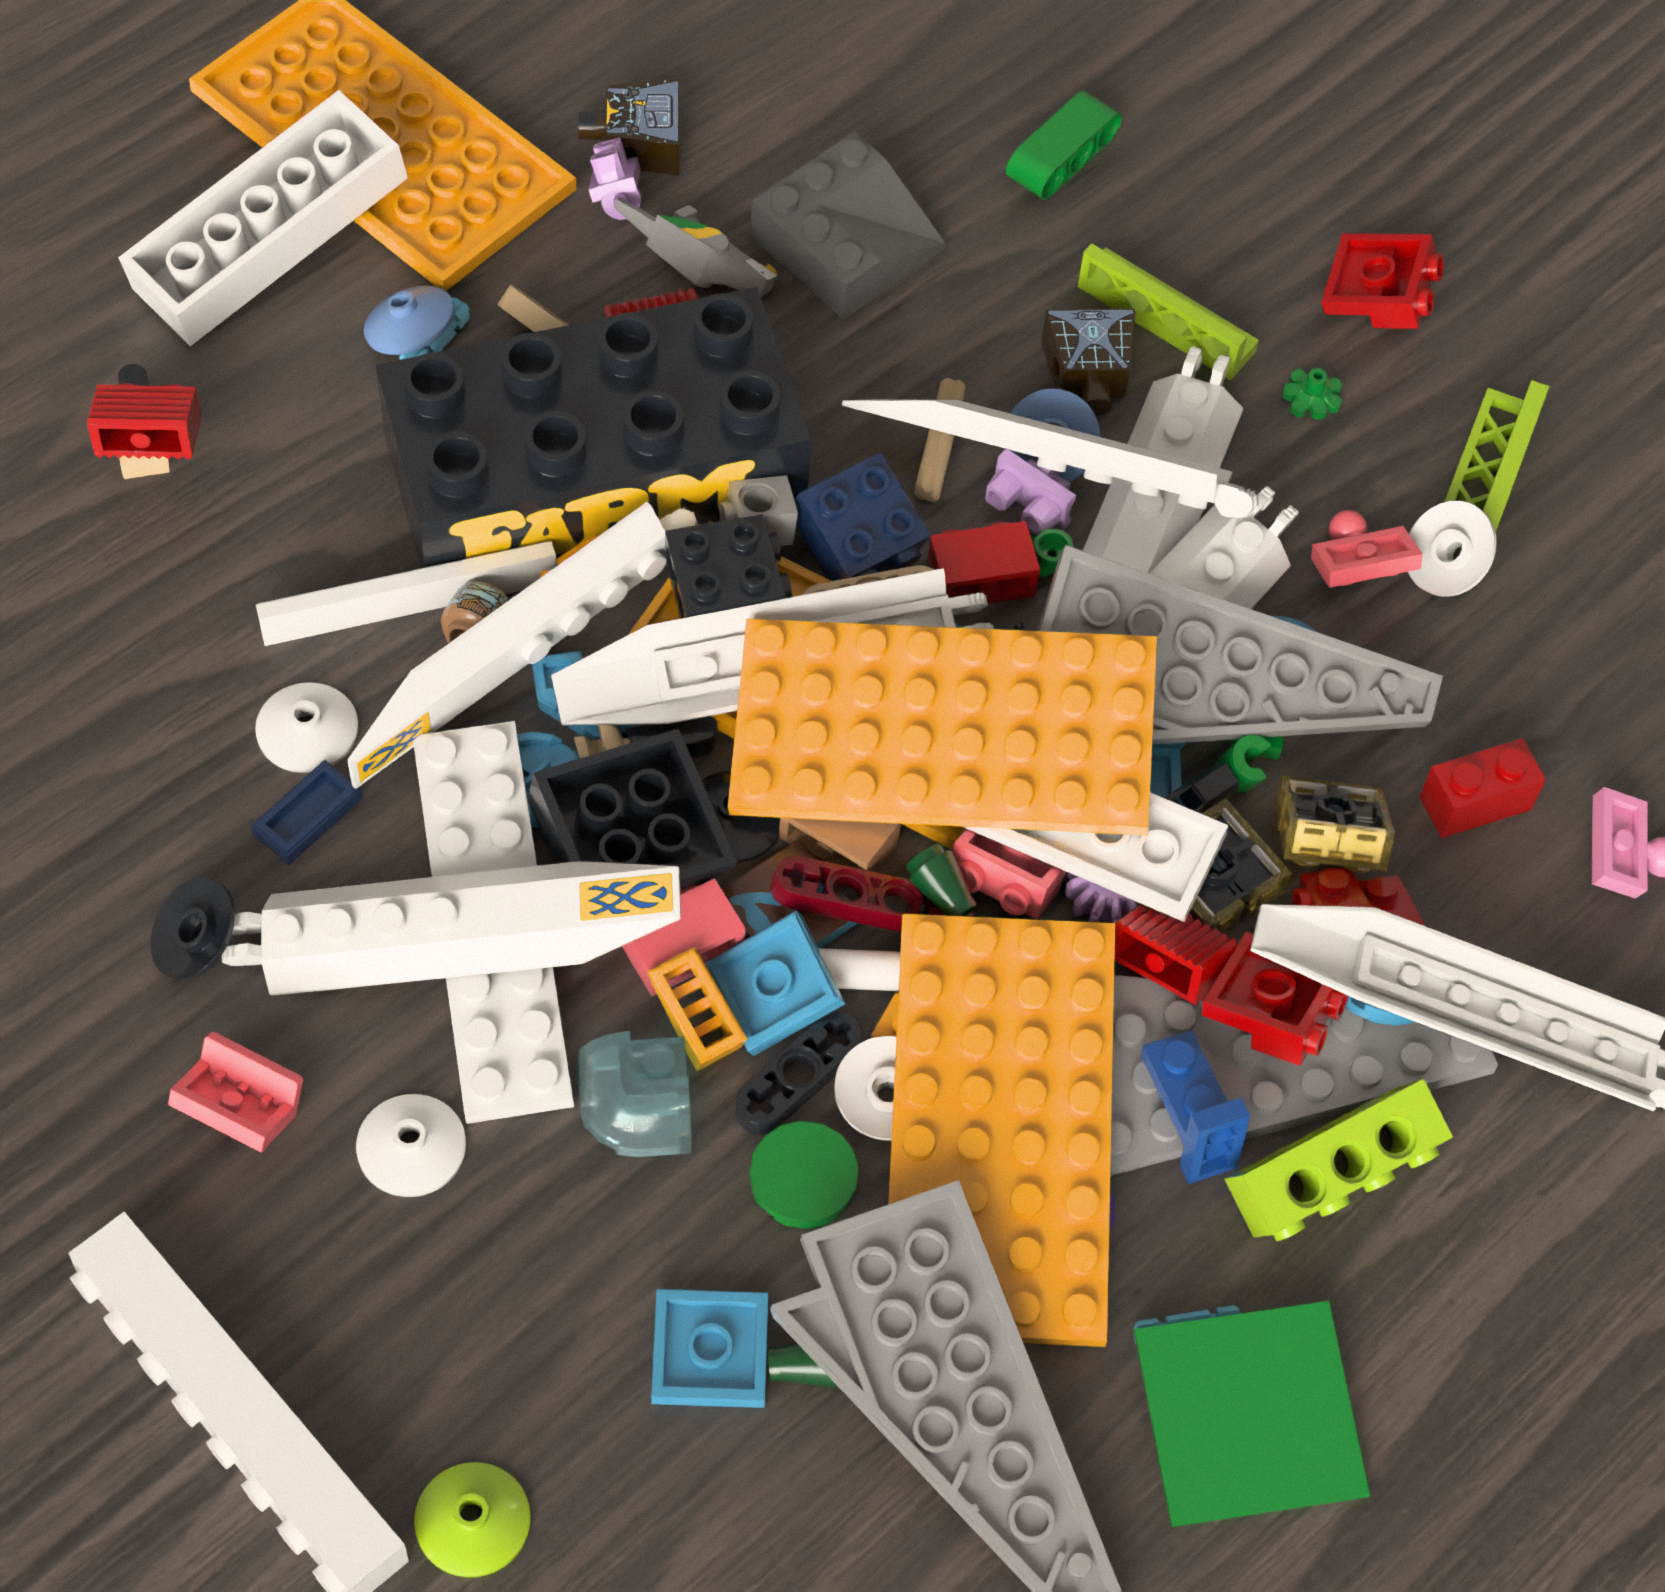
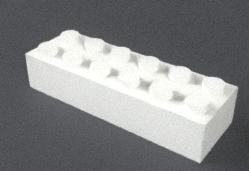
[118,90,408,346]

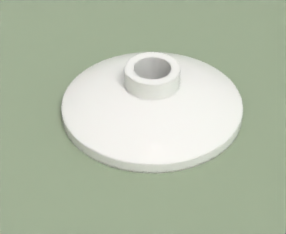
[1408,501,1496,597]
[256,683,358,773]
[834,1036,896,1140]
[356,1094,466,1197]

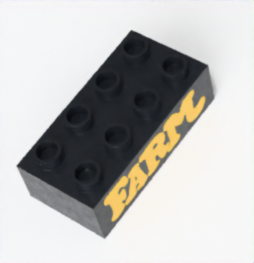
[375,287,811,568]

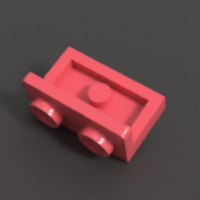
[168,1032,303,1153]

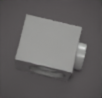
[719,475,798,546]

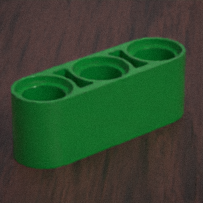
[1006,90,1122,200]

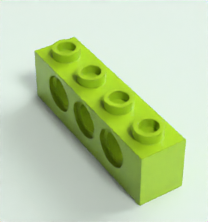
[1224,1079,1453,1241]

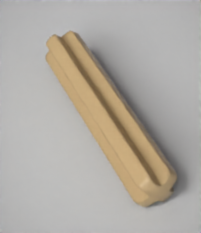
[914,378,966,502]

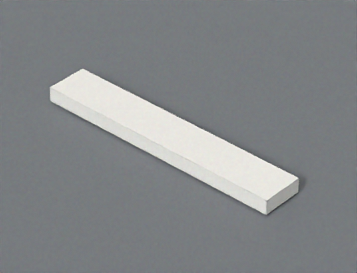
[256,541,556,646]

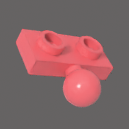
[1311,510,1422,588]

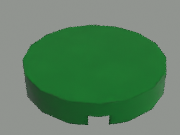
[749,1121,859,1229]

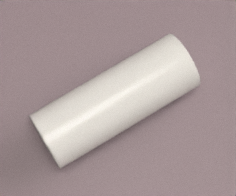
[818,948,900,991]

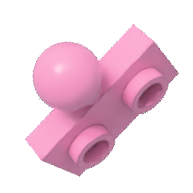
[1592,787,1665,899]

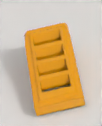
[647,946,747,1071]

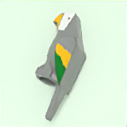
[614,197,778,297]

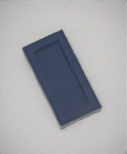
[251,760,363,865]

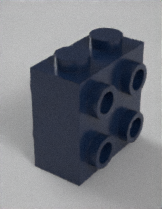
[794,452,931,581]

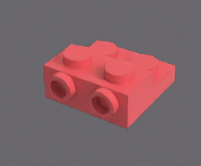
[952,829,1067,920]

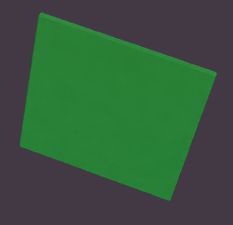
[1134,1301,1370,1528]

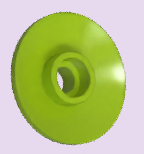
[414,1462,531,1578]

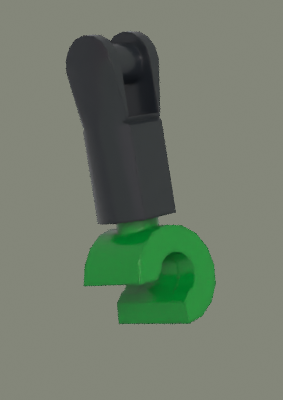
[1164,734,1271,814]

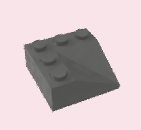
[750,131,946,320]

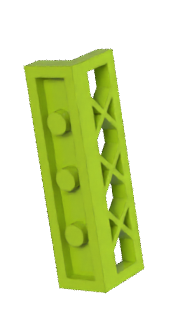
[1078,243,1259,381]
[1445,380,1550,549]

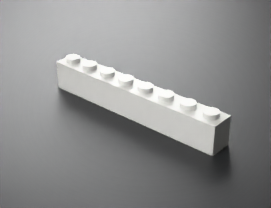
[69,1212,409,1592]

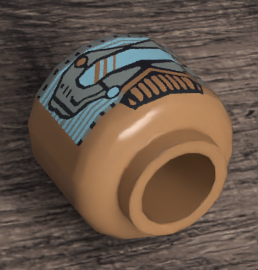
[441,581,509,643]

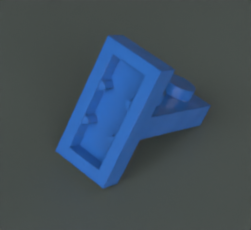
[1141,1030,1250,1184]

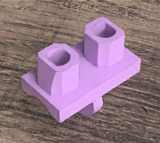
[588,137,641,220]
[985,449,1076,536]

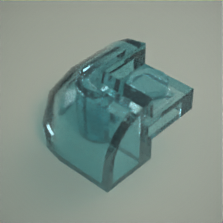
[577,1031,691,1157]

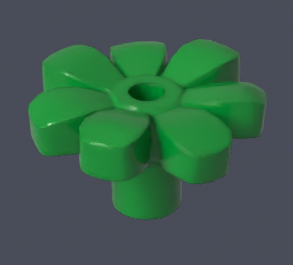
[1282,368,1342,420]

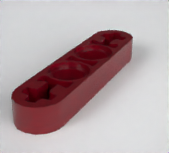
[770,856,974,932]

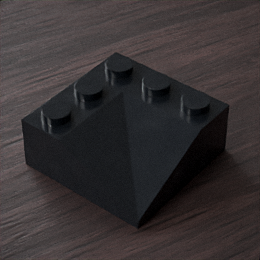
[528,729,737,890]

